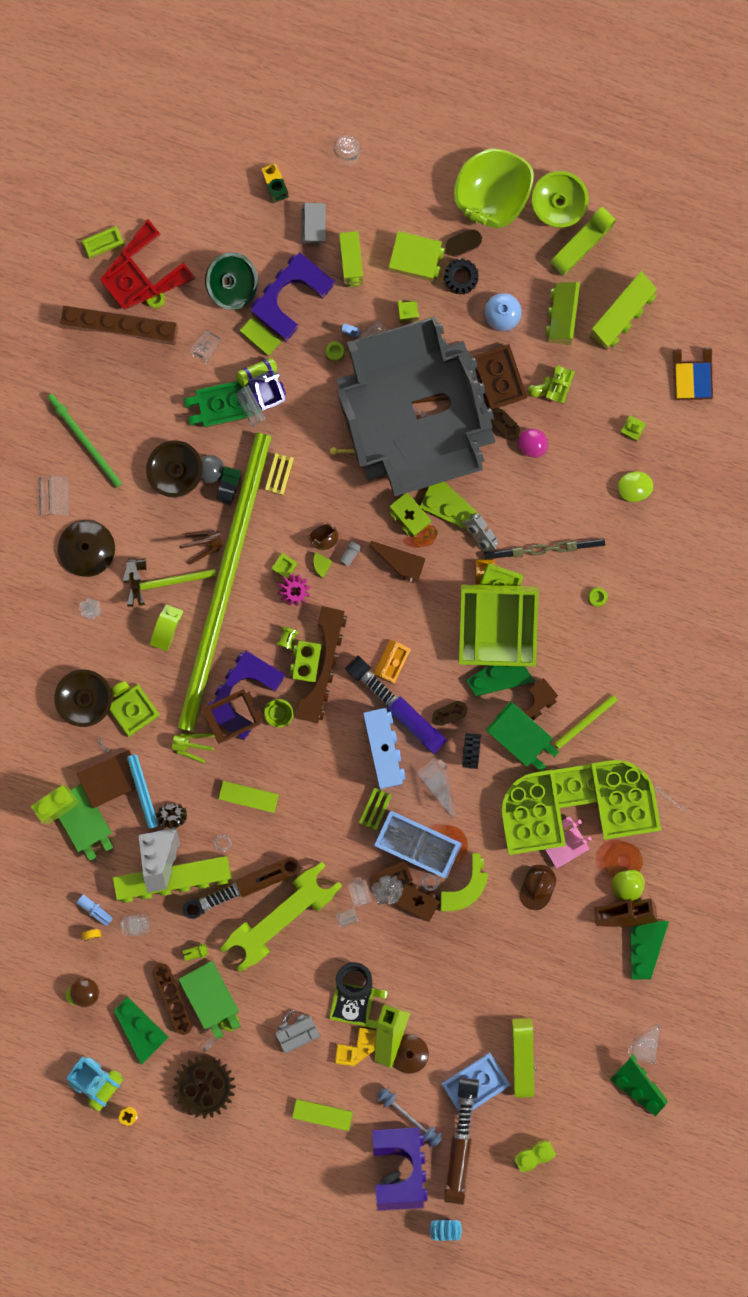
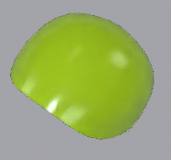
[454,149,534,228]

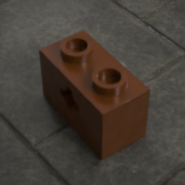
[395,882,440,922]

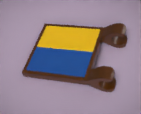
[673,347,713,400]

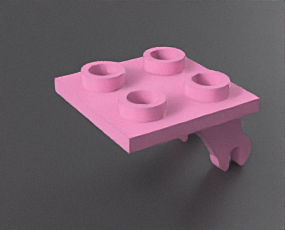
[546,816,592,869]

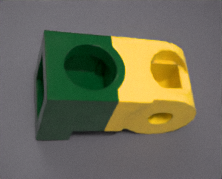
[261,163,289,203]

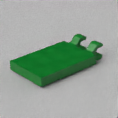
[184,381,260,428]
[485,701,559,772]

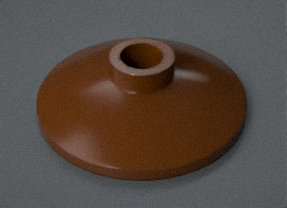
[393,1035,429,1074]

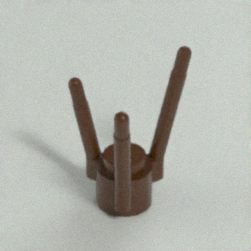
[179,530,223,565]

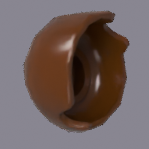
[308,524,339,550]
[70,978,100,1008]

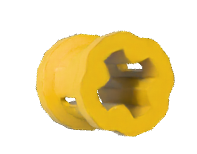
[119,1107,138,1126]

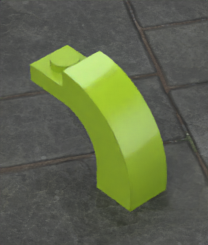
[441,853,488,911]

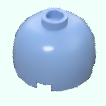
[484,293,522,331]

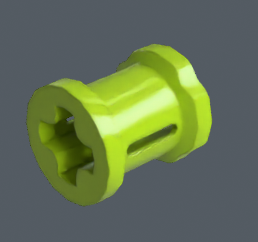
[277,626,299,650]

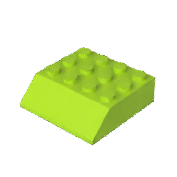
[459,585,539,667]

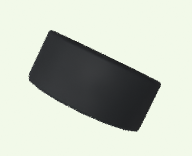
[336,962,373,1001]

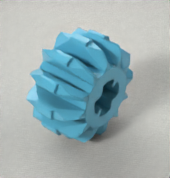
[429,1220,462,1241]

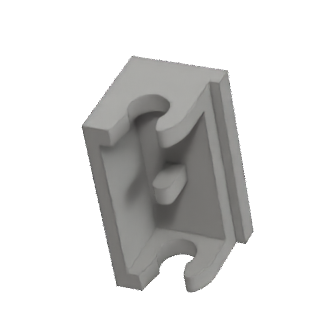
[301,203,325,244]

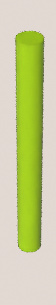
[140,569,216,591]
[554,695,618,749]

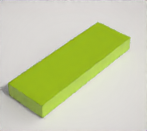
[219,781,279,813]
[292,1099,353,1131]

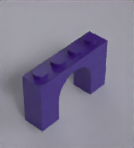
[251,252,335,342]
[207,651,285,740]
[372,1128,428,1211]

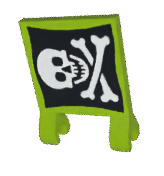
[330,982,388,1029]

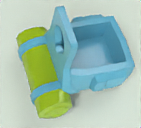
[66,1057,124,1111]

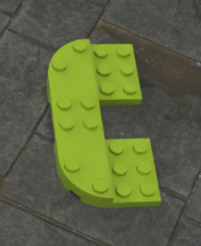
[501,760,661,855]

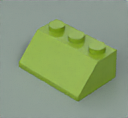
[545,282,580,345]

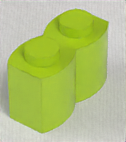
[514,1140,556,1172]

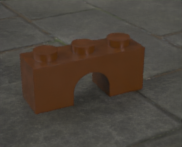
[498,678,558,721]

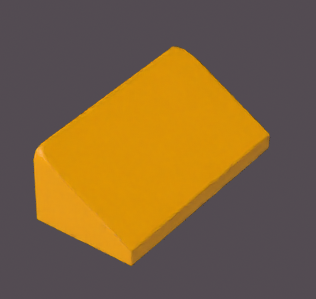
[374,640,411,684]

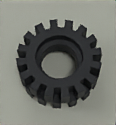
[444,258,479,295]
[462,733,481,769]

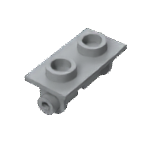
[463,513,498,552]

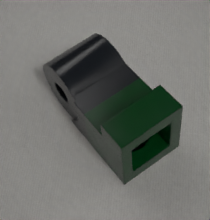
[216,466,242,505]

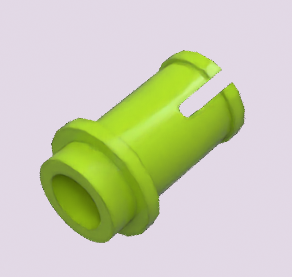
[183,943,208,962]

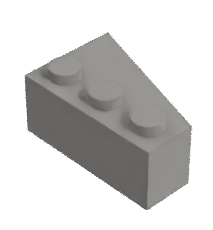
[139,828,180,893]

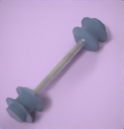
[376,1087,442,1148]

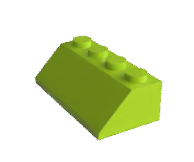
[589,271,657,350]

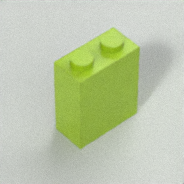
[339,231,363,288]
[389,231,445,282]
[31,785,80,825]

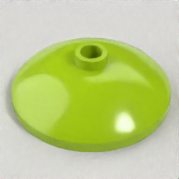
[532,171,589,228]

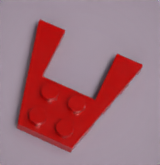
[100,219,195,310]

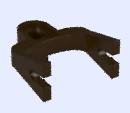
[123,557,147,607]

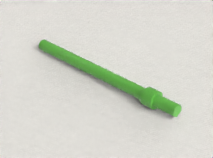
[47,393,122,488]

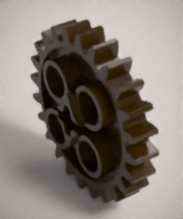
[173,1055,236,1119]

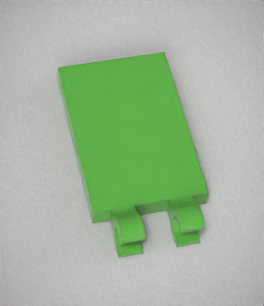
[59,785,114,861]
[179,961,241,1040]

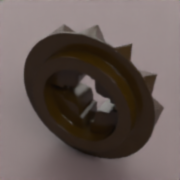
[156,802,187,829]

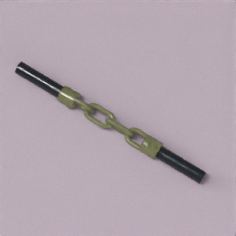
[484,538,605,560]

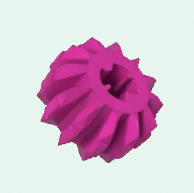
[278,574,310,606]

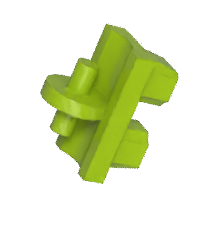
[546,365,575,404]

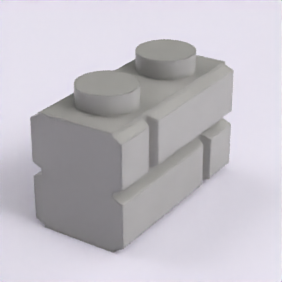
[275,1014,320,1054]

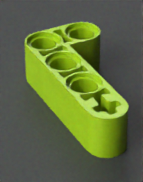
[550,206,616,276]
[512,1018,534,1098]

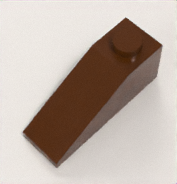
[370,541,426,583]

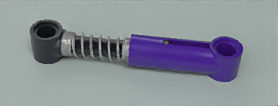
[344,655,448,755]

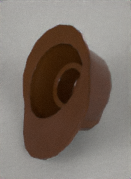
[520,865,556,910]

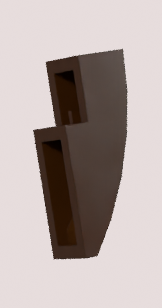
[594,898,658,927]

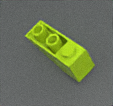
[374,1004,410,1068]

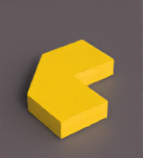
[334,1028,377,1066]

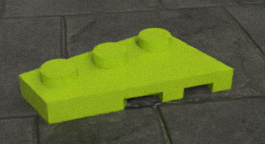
[420,482,479,530]

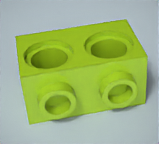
[289,641,322,683]

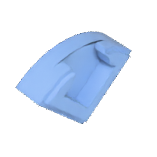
[342,323,362,338]

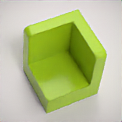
[398,300,419,323]

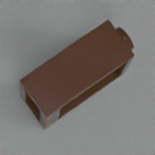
[202,689,262,744]

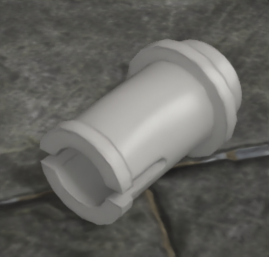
[339,541,361,566]

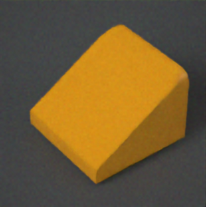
[475,559,495,583]

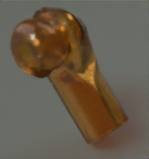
[413,525,438,548]

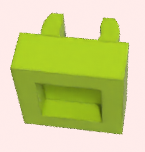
[620,415,646,441]

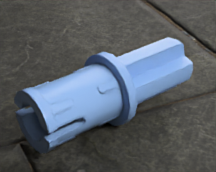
[76,894,112,926]

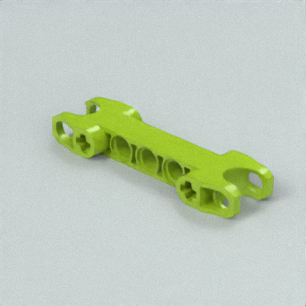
[220,862,342,973]

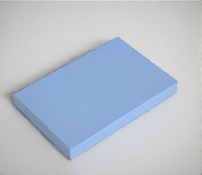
[441,1052,511,1111]

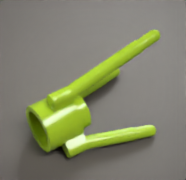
[172,733,214,763]

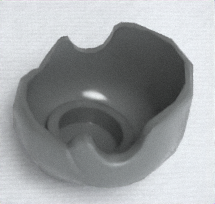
[200,455,224,484]

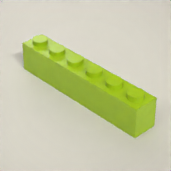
[113,856,232,903]

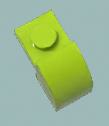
[150,604,184,652]

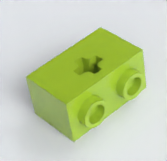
[389,493,432,537]

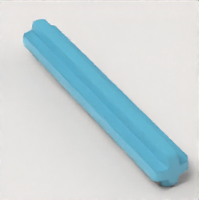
[127,754,158,828]

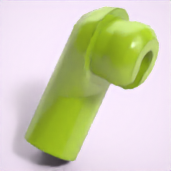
[528,376,552,398]

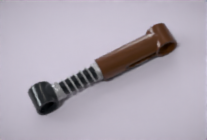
[183,857,300,919]
[444,1077,479,1205]

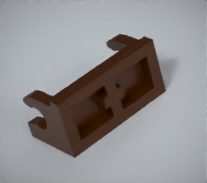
[369,861,413,895]

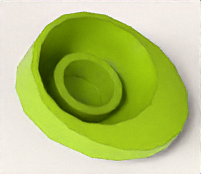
[618,471,653,503]

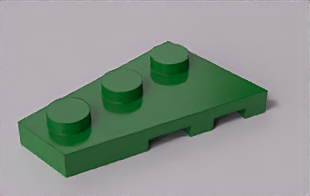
[466,665,535,697]
[630,921,669,980]
[114,996,169,1065]
[610,1054,668,1116]

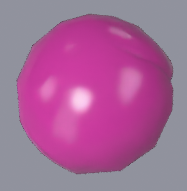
[518,429,548,458]

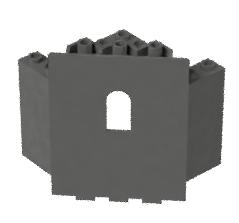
[337,316,495,496]

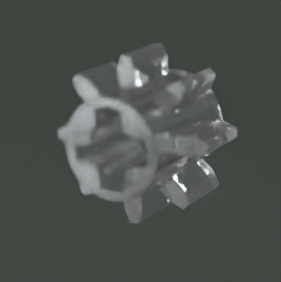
[78,598,102,621]

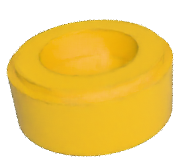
[81,929,102,941]

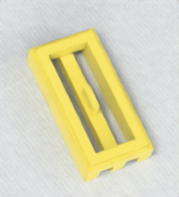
[265,453,294,495]

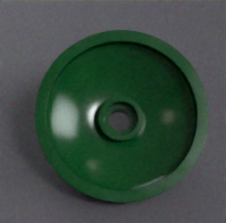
[205,252,258,310]

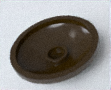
[146,440,203,498]
[58,520,115,577]
[54,669,112,727]

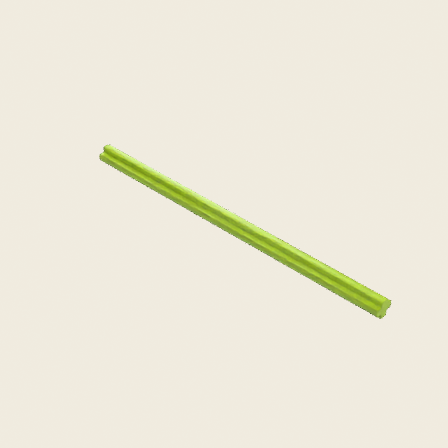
[177,432,271,732]

